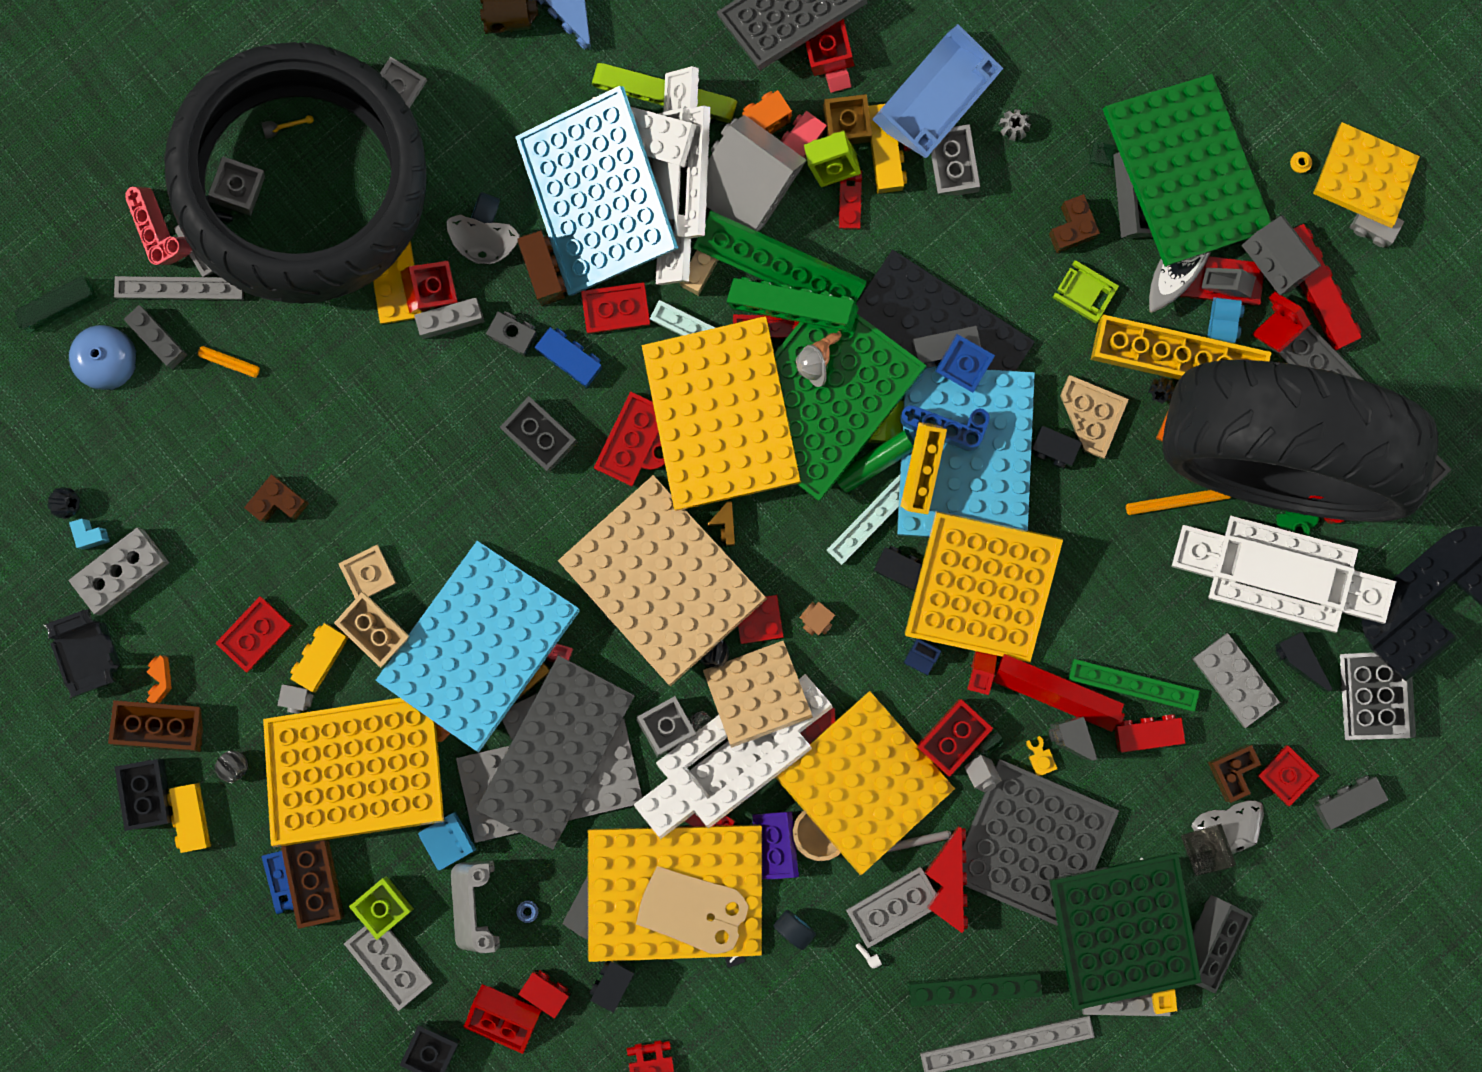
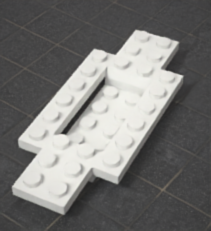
[649,67,711,285]
[1171,516,1396,633]
[634,674,833,839]

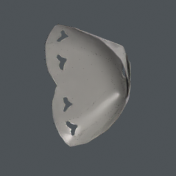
[447,215,520,264]
[1191,800,1264,854]

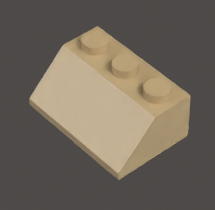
[334,592,410,668]

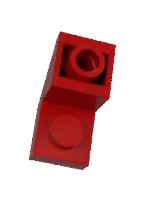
[967,651,997,695]

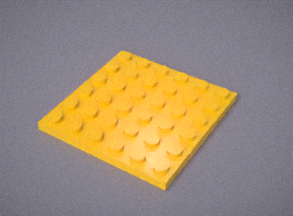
[905,511,1063,662]
[775,691,955,875]

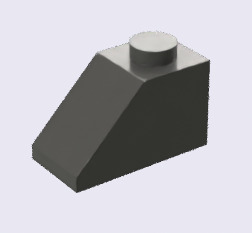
[1202,268,1256,297]

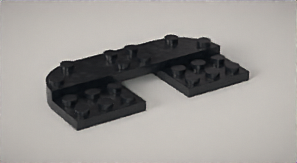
[1362,526,1482,681]

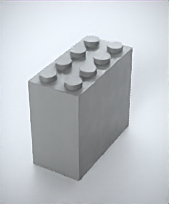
[706,115,806,232]

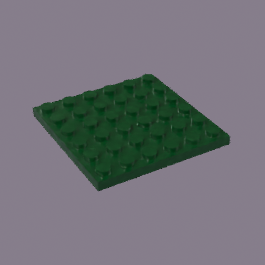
[1049,852,1202,1011]

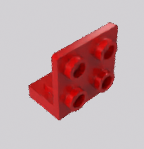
[1253,292,1311,352]

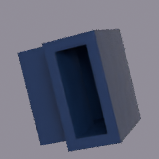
[903,639,941,675]

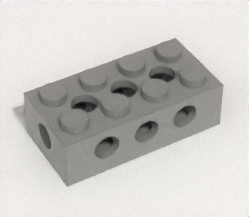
[68,527,169,615]

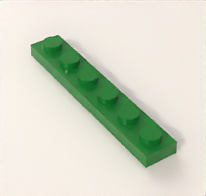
[1068,659,1199,712]

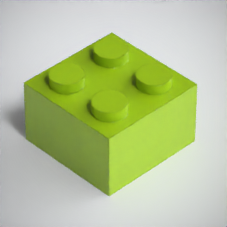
[804,131,861,187]

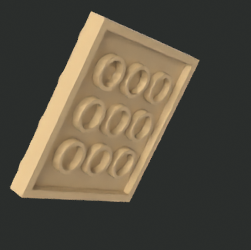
[703,641,813,748]

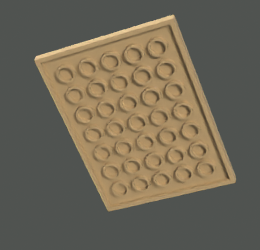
[558,475,767,686]

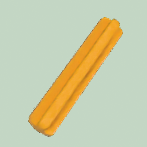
[198,346,260,378]

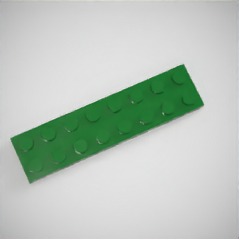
[693,211,866,303]

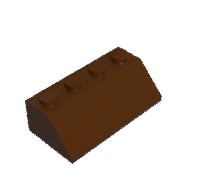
[108,700,203,752]

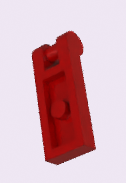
[839,170,862,230]

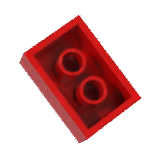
[916,699,993,777]

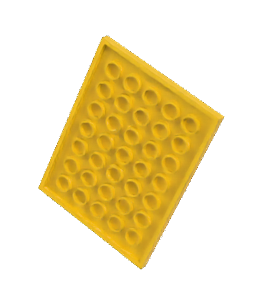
[642,316,801,511]
[263,698,444,847]
[588,825,762,962]

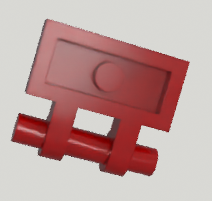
[627,1040,674,1072]

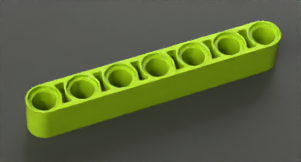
[591,63,737,123]

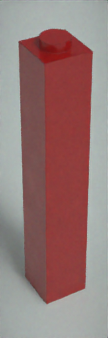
[993,654,1125,732]

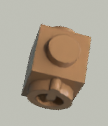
[799,601,835,636]

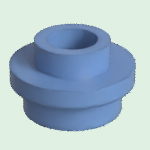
[517,901,538,923]

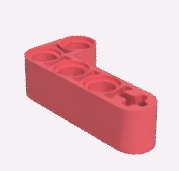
[125,187,192,265]

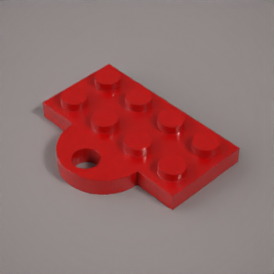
[594,391,665,487]

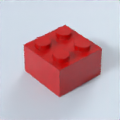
[805,19,855,76]
[400,261,458,313]

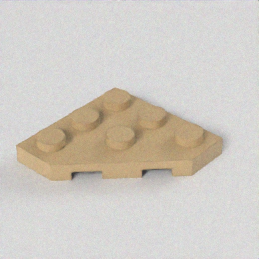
[1060,375,1129,459]

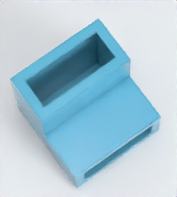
[69,519,110,550]

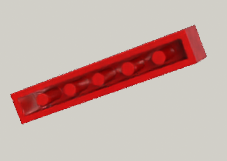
[1294,224,1362,351]

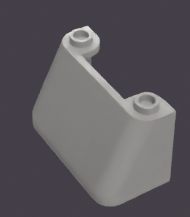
[451,860,500,953]

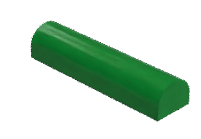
[837,429,914,493]

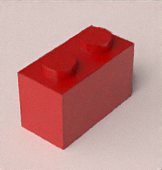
[518,970,570,1019]

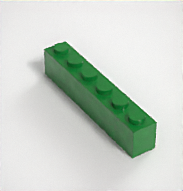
[726,277,858,332]

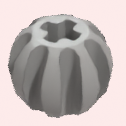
[999,109,1031,141]

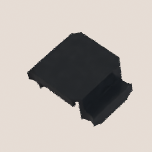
[44,609,121,699]

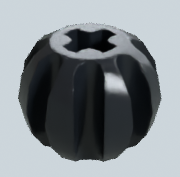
[47,487,81,519]
[699,640,729,667]

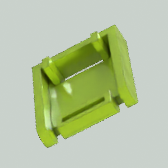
[1053,261,1119,324]

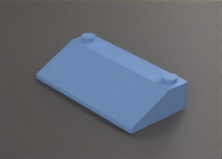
[872,24,1003,158]

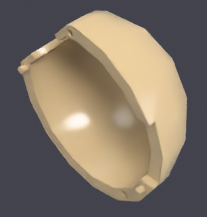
[793,811,840,861]

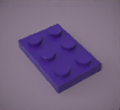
[752,811,799,879]

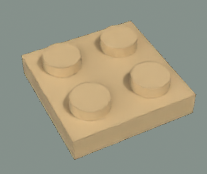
[338,545,397,599]

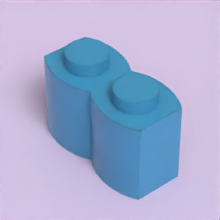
[1207,297,1244,343]

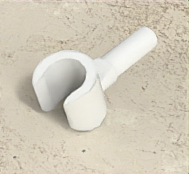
[855,943,882,968]

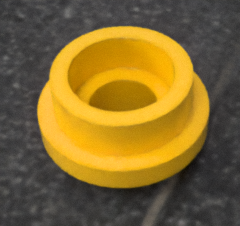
[1290,152,1312,173]

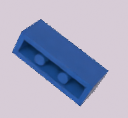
[535,327,602,388]

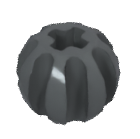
[215,750,248,783]

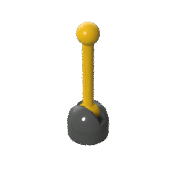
[262,115,314,139]

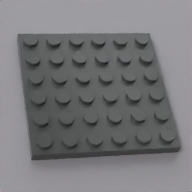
[962,759,1119,926]

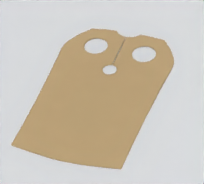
[636,866,748,954]

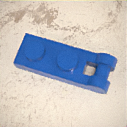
[262,851,294,915]

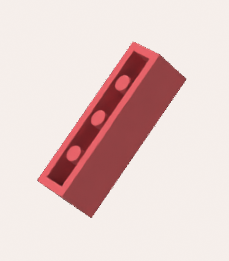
[780,111,827,159]

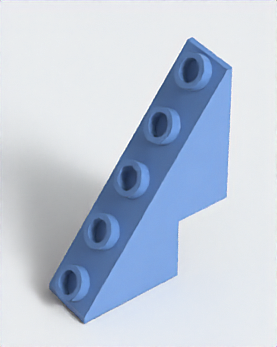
[537,0,591,50]

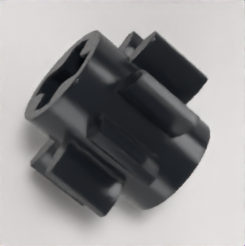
[1148,376,1175,404]

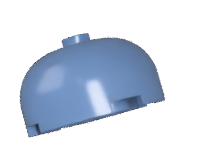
[69,325,136,390]

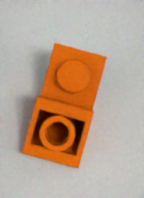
[146,655,172,704]

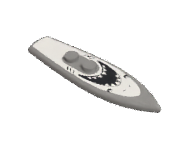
[1149,252,1211,313]

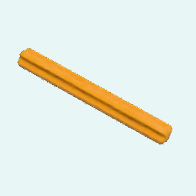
[1126,490,1231,515]

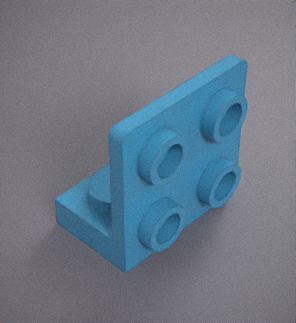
[418,812,477,870]

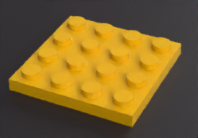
[1313,122,1420,228]

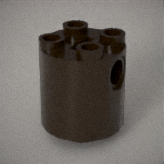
[480,0,538,34]

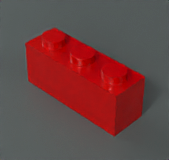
[1114,714,1185,752]

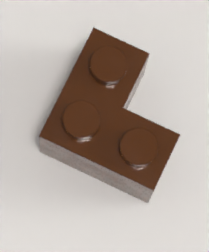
[1049,194,1100,253]
[244,474,309,523]
[1208,745,1261,803]

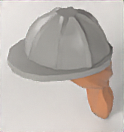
[796,331,842,387]

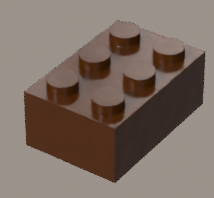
[517,231,567,306]

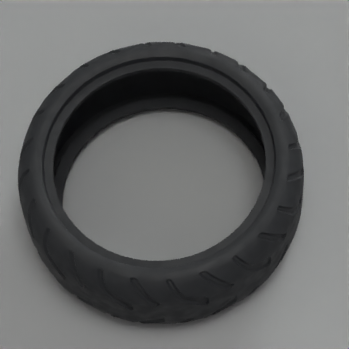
[164,42,426,304]
[1163,360,1439,522]

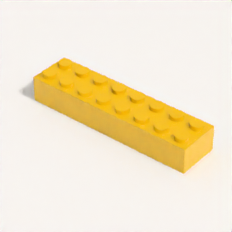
[1091,315,1271,380]

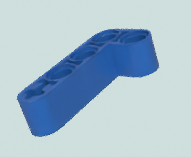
[900,405,990,451]

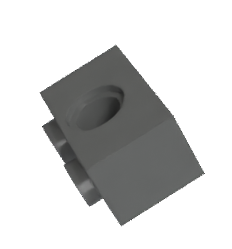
[486,311,537,357]

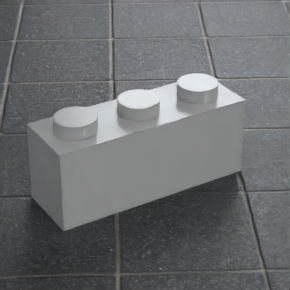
[414,298,484,339]

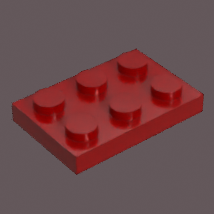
[581,283,650,334]
[215,596,293,673]

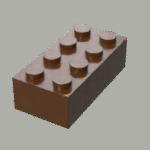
[281,839,345,929]

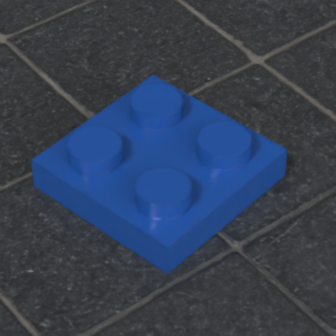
[935,334,995,393]

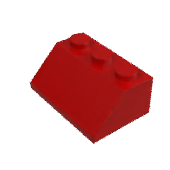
[464,984,542,1054]

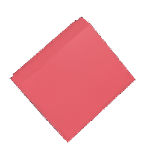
[825,68,851,93]
[547,644,573,663]

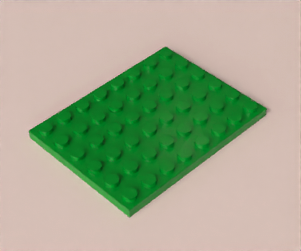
[1102,74,1271,267]
[774,290,927,502]

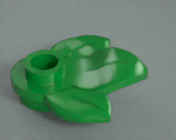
[1276,511,1318,536]

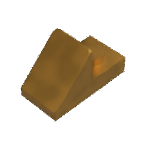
[708,501,735,546]

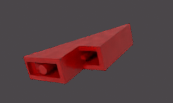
[925,826,968,933]

